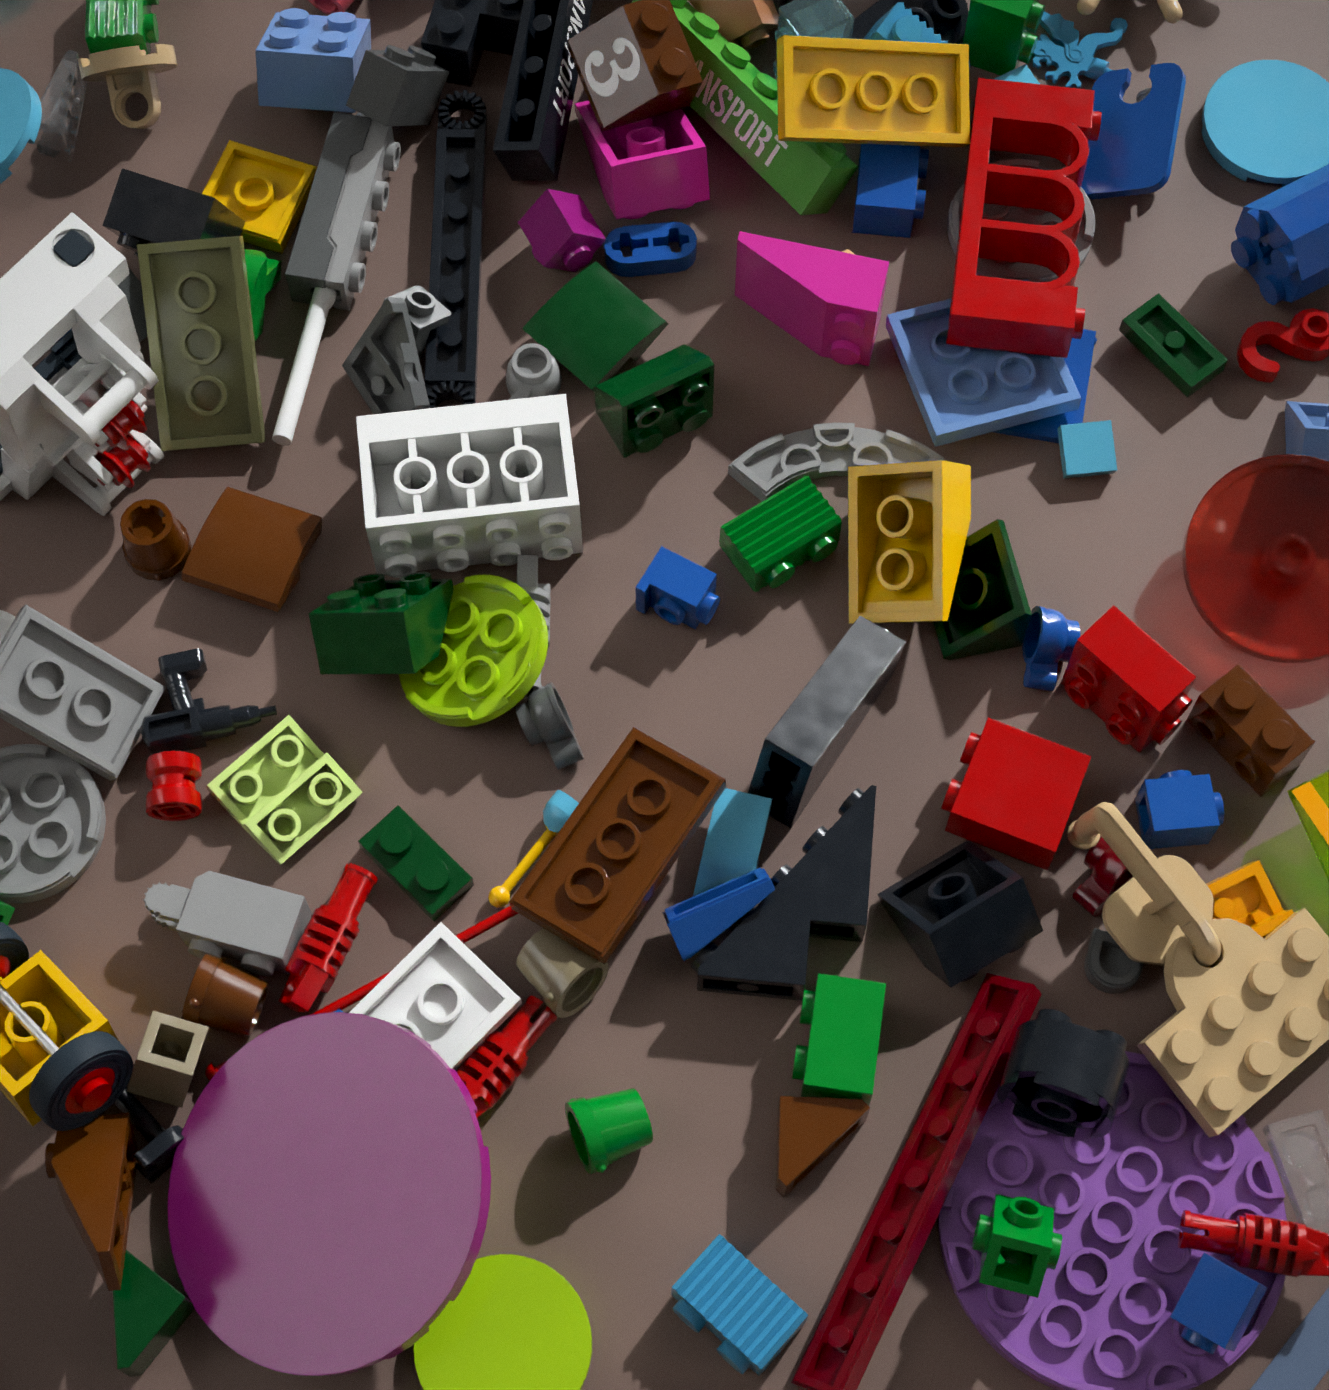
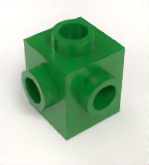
[972,1194,1062,1298]

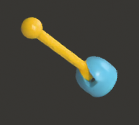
[488,790,579,908]

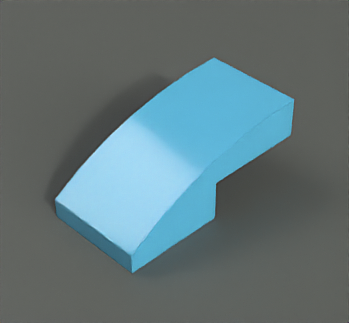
[693,788,772,896]

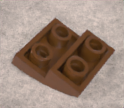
[181,487,322,612]

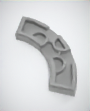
[728,423,945,501]

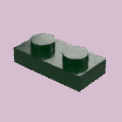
[1119,293,1228,398]
[358,805,474,922]

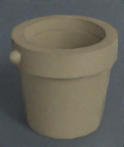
[516,928,609,1018]

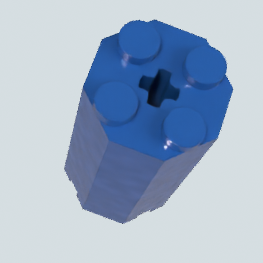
[1231,164,1329,305]

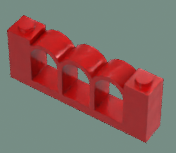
[946,78,1102,358]

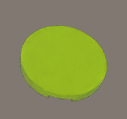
[399,575,548,727]
[413,1254,592,1390]

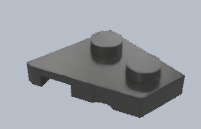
[342,298,430,414]

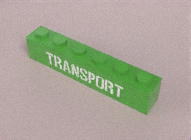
[631,0,858,215]

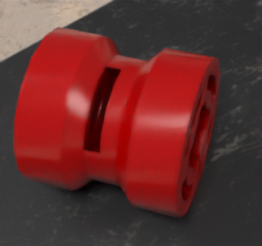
[146,751,202,821]

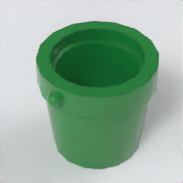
[565,1088,653,1174]

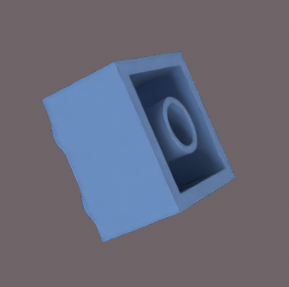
[255,8,371,113]

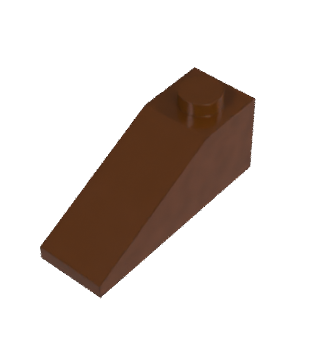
[45,1113,139,1291]

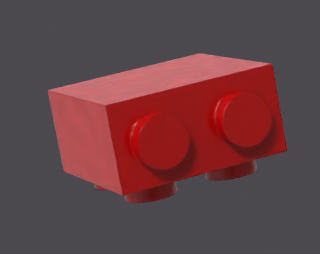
[1061,605,1196,753]
[941,717,1092,870]

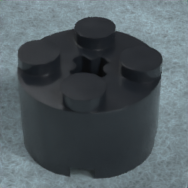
[997,1009,1130,1138]

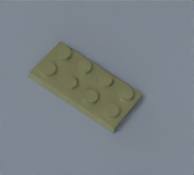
[137,236,266,451]

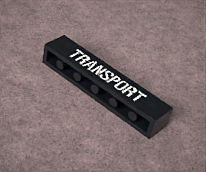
[493,0,593,181]

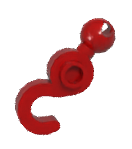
[1236,308,1329,383]

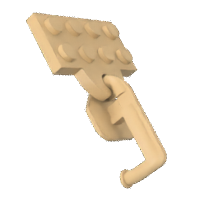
[1067,802,1329,1138]

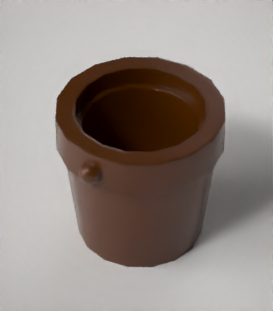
[120,499,192,581]
[181,953,269,1037]

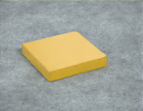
[202,140,317,253]

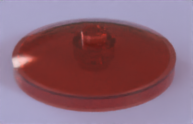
[1182,454,1329,663]

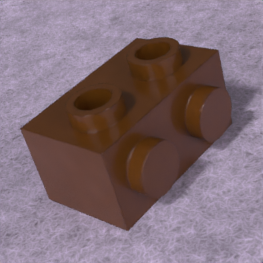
[1187,664,1315,797]

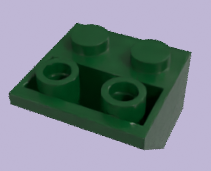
[594,344,715,458]
[309,572,454,675]

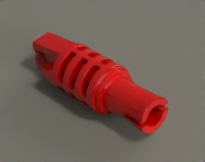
[279,863,378,1012]
[456,995,557,1119]
[1178,1210,1329,1278]

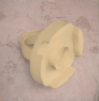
[78,44,178,129]

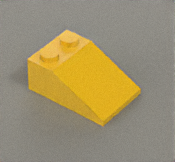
[848,460,971,624]

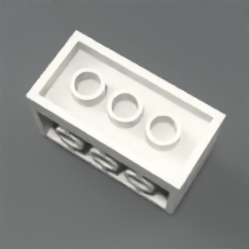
[356,394,583,578]

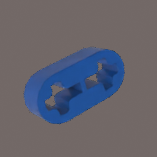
[604,222,697,277]

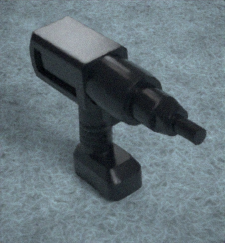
[141,648,277,755]

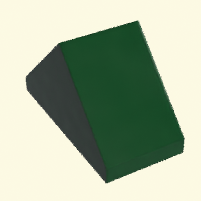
[113,1250,195,1377]

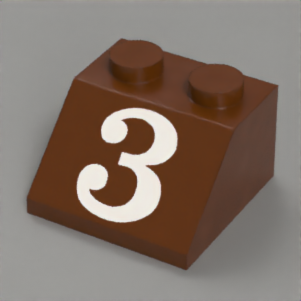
[566,0,703,132]

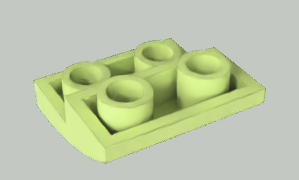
[206,715,363,865]

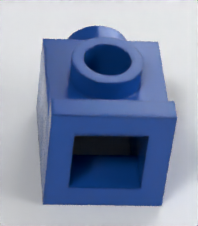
[635,546,720,630]

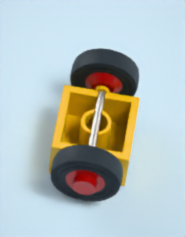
[0,922,133,1131]

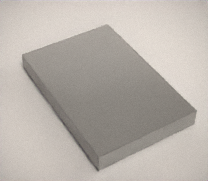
[0,604,166,781]

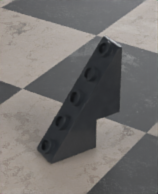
[691,785,876,1001]

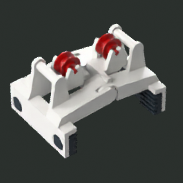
[0,212,164,516]

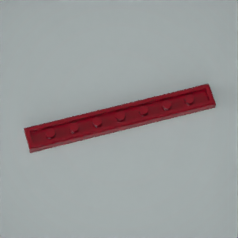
[791,973,1042,1390]

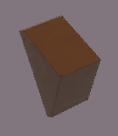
[776,1096,870,1198]

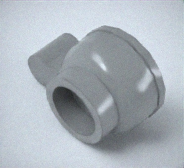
[506,343,562,400]

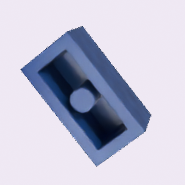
[852,144,929,238]

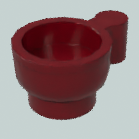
[1072,837,1133,917]

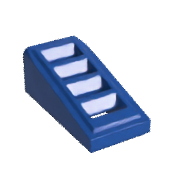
[662,867,775,962]

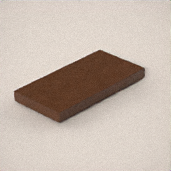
[509,727,727,965]

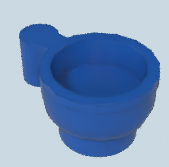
[1022,606,1080,691]

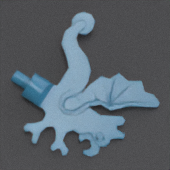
[1032,12,1128,89]

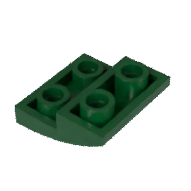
[522,261,668,392]

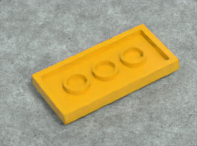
[777,35,970,147]

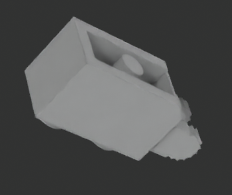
[143,871,312,976]

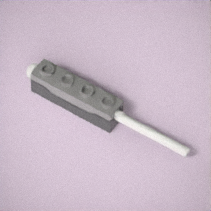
[272,112,401,445]

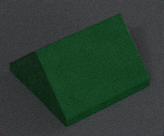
[933,519,1032,660]

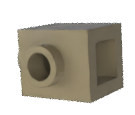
[127,1010,209,1108]

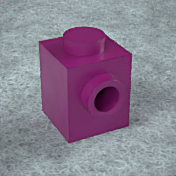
[518,188,606,272]

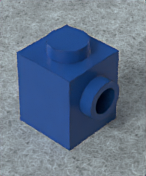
[1135,770,1224,849]
[1170,1253,1268,1355]

